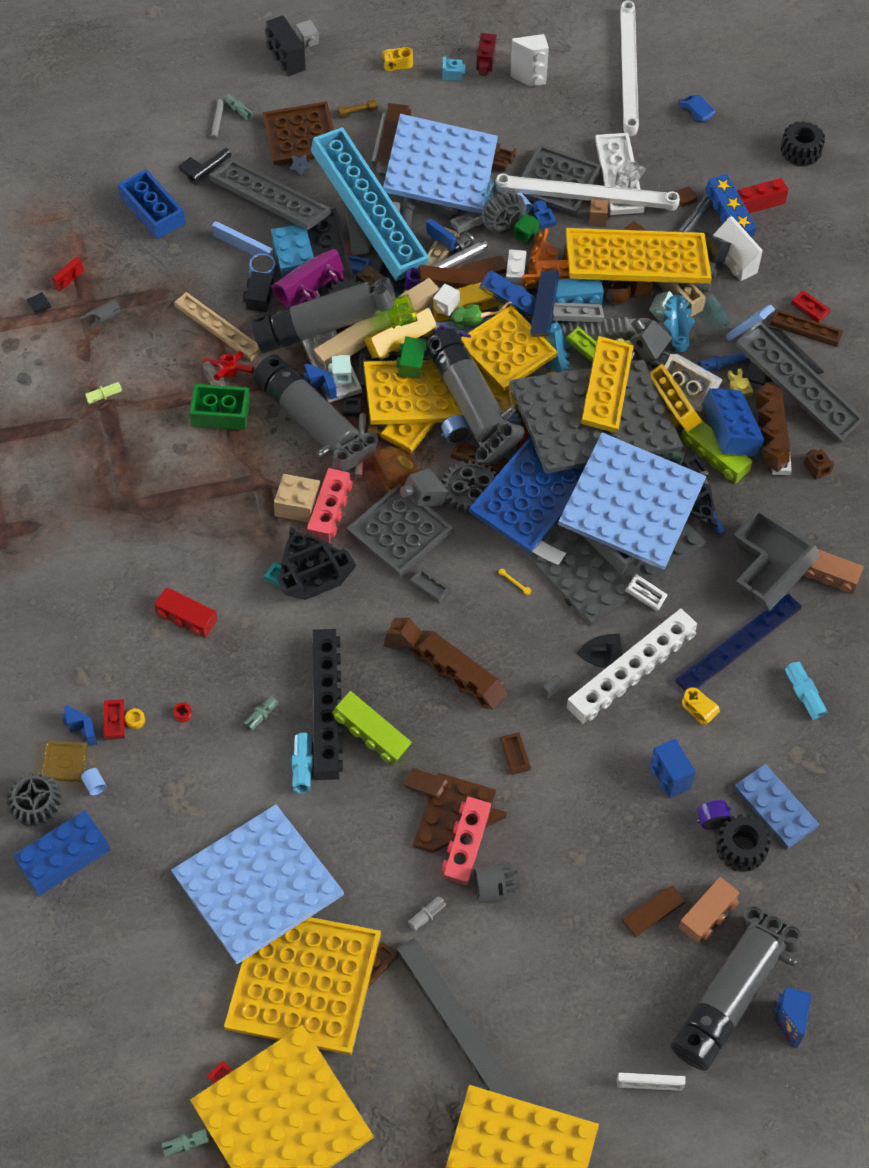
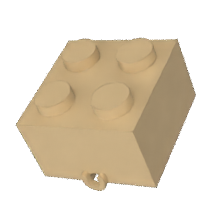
[274,474,320,523]

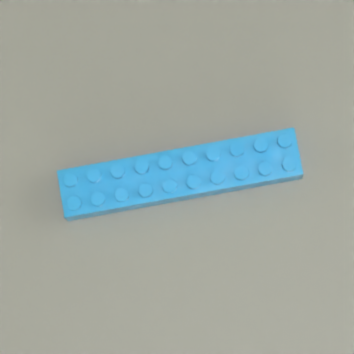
[311,127,429,281]

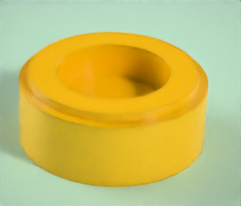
[124,708,145,729]

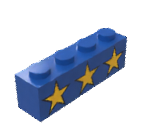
[705,174,756,238]
[479,271,536,321]

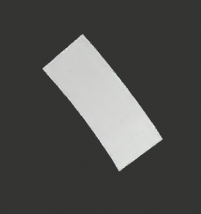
[533,541,566,565]

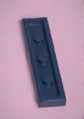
[530,270,560,337]

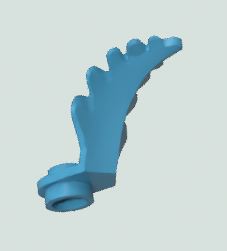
[663,294,695,352]
[545,320,570,373]

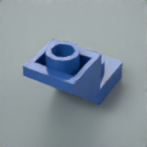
[678,94,716,122]
[303,364,337,399]
[62,705,97,746]

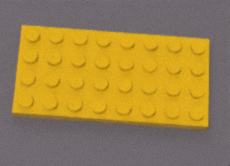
[566,228,712,284]
[363,360,514,425]

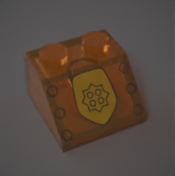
[373,446,419,493]

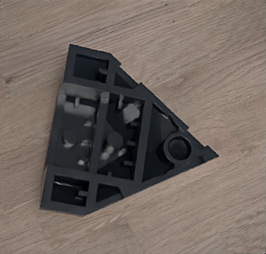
[746,325,824,385]
[681,455,718,527]
[277,527,356,600]

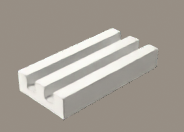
[625,574,667,612]

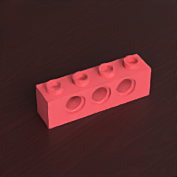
[307,468,353,543]
[441,797,491,886]

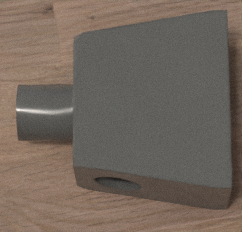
[631,318,672,363]
[400,469,448,506]

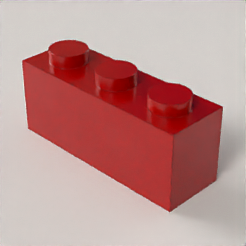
[736,178,789,213]
[154,587,218,638]

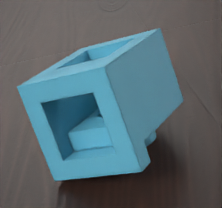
[442,57,465,81]

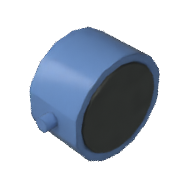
[247,253,278,279]
[441,415,472,444]

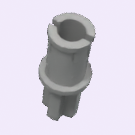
[407,897,446,932]

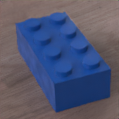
[118,169,186,239]
[701,388,764,456]
[13,810,110,896]

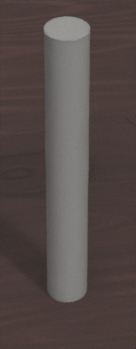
[211,99,224,140]

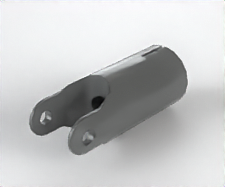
[80,299,122,330]

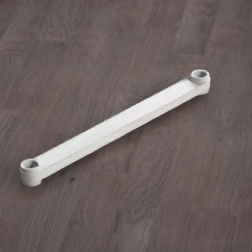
[620,1,639,136]
[495,174,680,211]

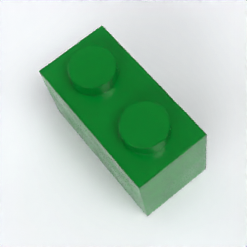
[396,336,427,379]

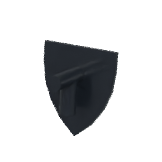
[577,633,622,668]

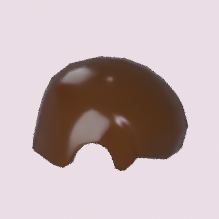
[604,286,631,305]

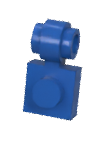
[531,200,556,230]

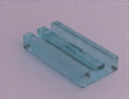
[481,178,496,207]

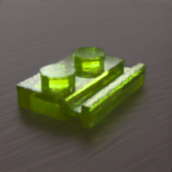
[387,294,418,329]

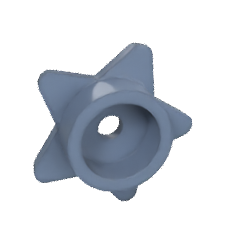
[289,155,311,176]

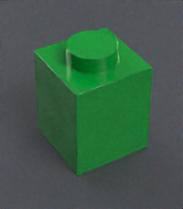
[513,213,540,245]

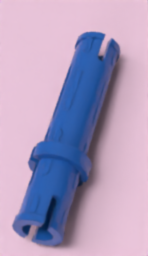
[698,352,751,370]

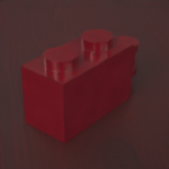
[476,33,497,76]

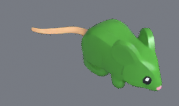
[449,302,511,330]

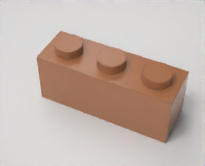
[803,549,864,594]
[678,877,740,944]

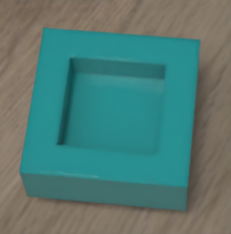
[264,562,282,588]

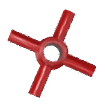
[203,351,255,381]

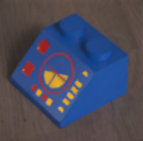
[773,987,812,1048]

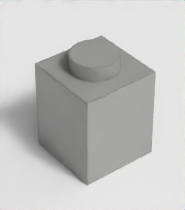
[296,20,319,49]

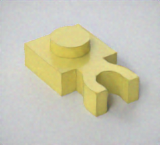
[727,368,753,397]

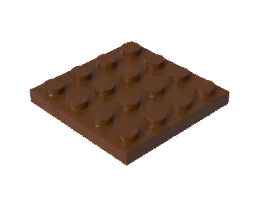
[262,101,334,166]

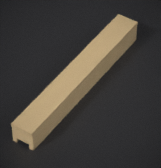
[313,278,440,371]

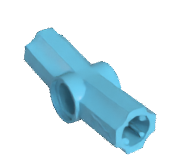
[785,662,828,720]
[292,733,313,794]

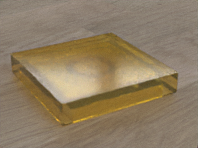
[41,740,88,782]

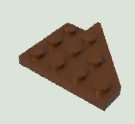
[413,773,507,853]

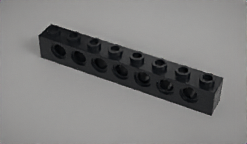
[312,629,343,780]

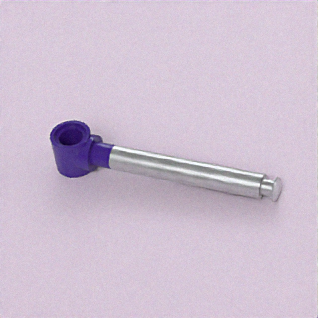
[404,240,488,291]

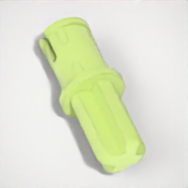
[85,382,122,405]

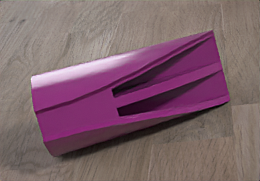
[271,249,344,308]

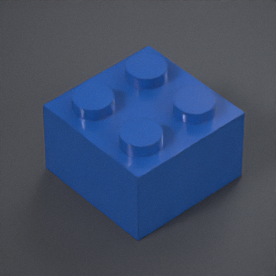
[649,738,696,798]

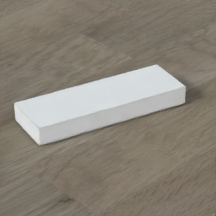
[617,1073,685,1091]

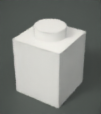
[433,284,460,316]

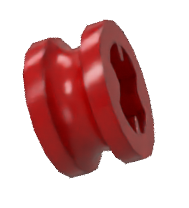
[173,702,192,723]

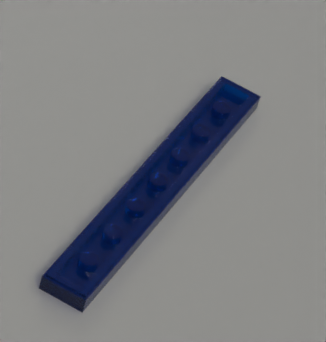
[675,593,802,691]

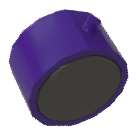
[697,800,731,829]

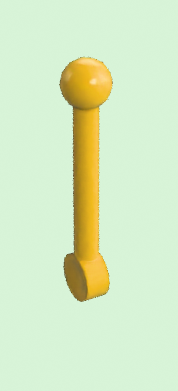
[498,569,531,596]

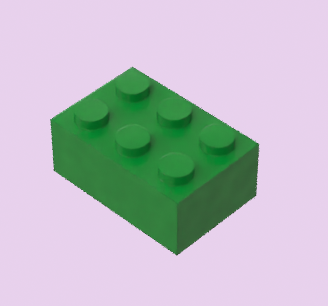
[190,384,251,430]

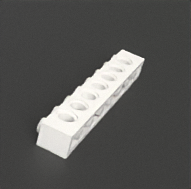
[567,608,697,724]

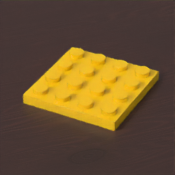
[461,305,558,392]

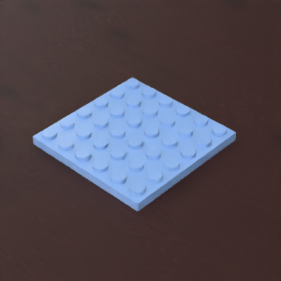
[383,114,498,214]
[558,433,706,570]
[171,805,344,964]

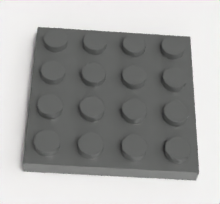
[521,144,602,216]
[346,483,453,577]

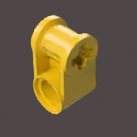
[382,47,413,71]
[681,687,720,726]

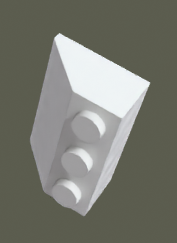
[510,34,549,86]
[714,216,763,281]
[665,354,723,412]

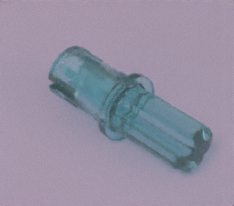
[705,296,731,327]

